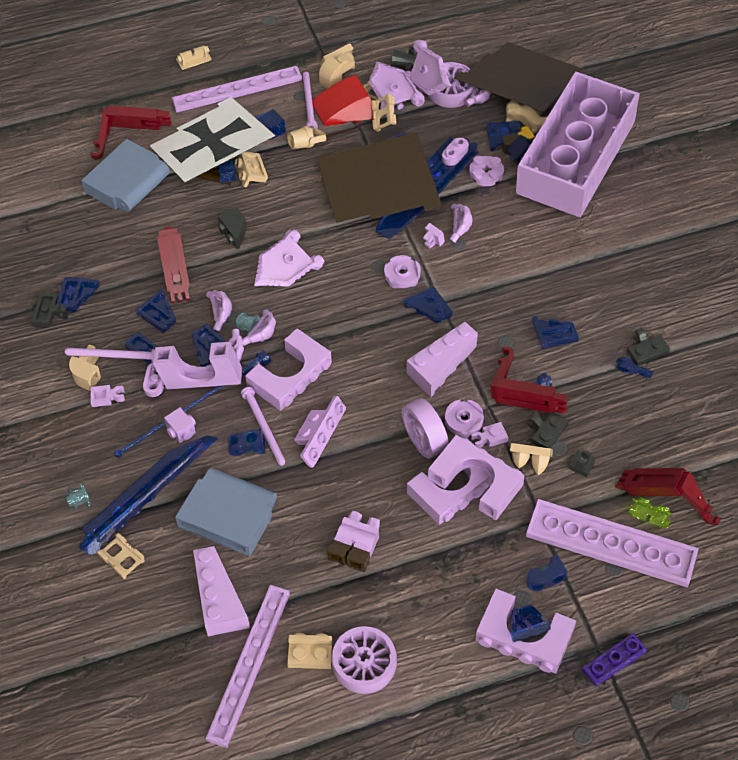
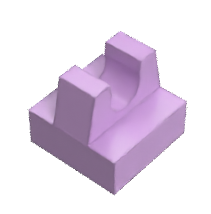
[423,223,445,248]

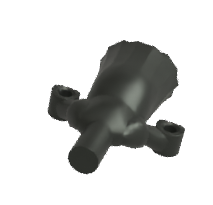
[391,46,417,70]

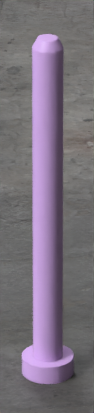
[303,71,318,128]
[65,348,155,362]
[241,387,285,466]

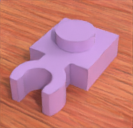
[91,385,125,407]
[471,422,508,448]

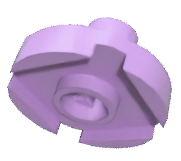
[469,156,504,186]
[384,255,421,288]
[445,400,484,438]

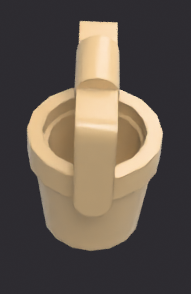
[287,126,326,149]

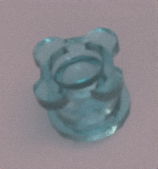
[236,312,260,334]
[66,483,92,509]

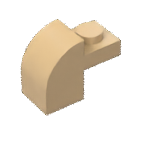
[319,53,354,89]
[69,345,101,391]

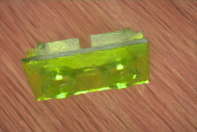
[629,497,673,529]

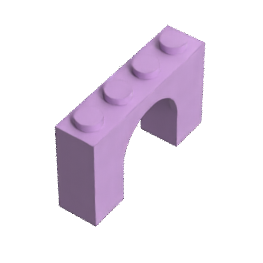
[245,329,332,411]
[153,342,242,389]
[428,435,524,520]
[407,438,493,525]
[475,589,576,674]

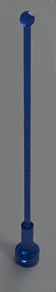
[114,350,271,458]

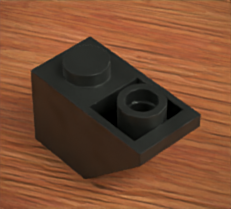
[217,207,247,249]

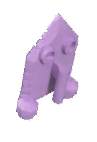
[406,40,451,96]
[369,61,425,116]
[254,229,324,286]

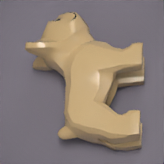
[505,100,547,134]

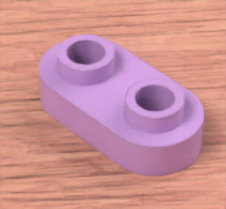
[442,138,469,166]
[143,362,164,397]

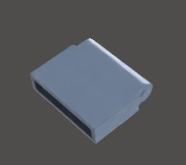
[81,139,170,213]
[175,468,277,556]

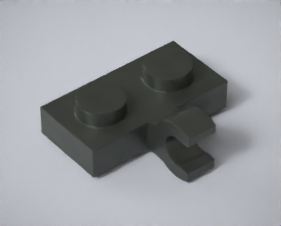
[31,293,69,327]
[627,328,670,366]
[527,412,569,449]

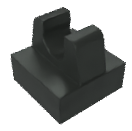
[569,450,596,477]

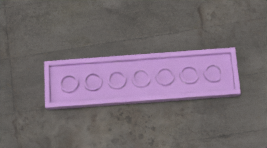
[526,499,699,587]

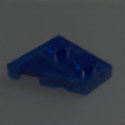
[486,121,521,151]
[56,277,100,312]
[403,286,453,323]
[136,289,176,333]
[532,316,579,349]
[192,323,227,367]
[511,604,551,643]

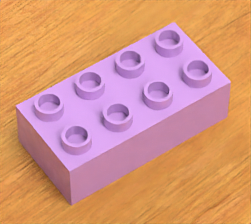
[516,71,640,218]

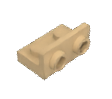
[235,152,268,187]
[288,633,333,669]

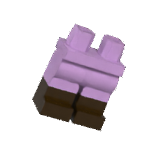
[327,511,380,573]

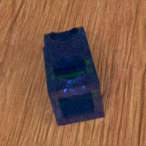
[218,158,236,183]
[228,428,266,456]
[527,555,568,592]

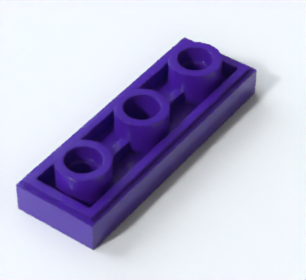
[582,633,647,687]

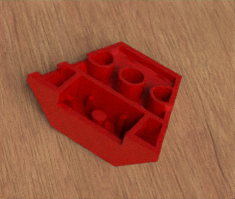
[312,75,374,126]

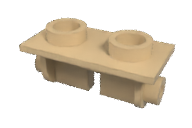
[176,45,212,70]

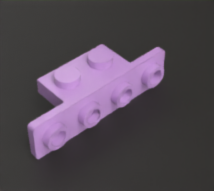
[294,396,346,468]

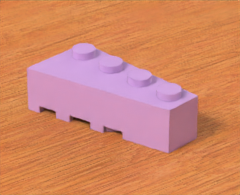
[407,322,478,398]
[193,546,250,636]

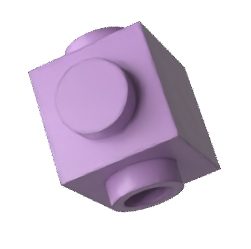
[164,407,196,443]

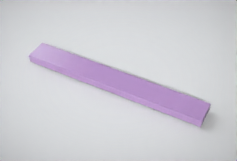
[172,66,302,113]
[206,585,290,748]

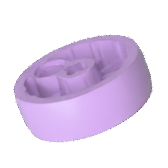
[428,62,475,108]
[401,398,449,459]
[332,626,397,694]

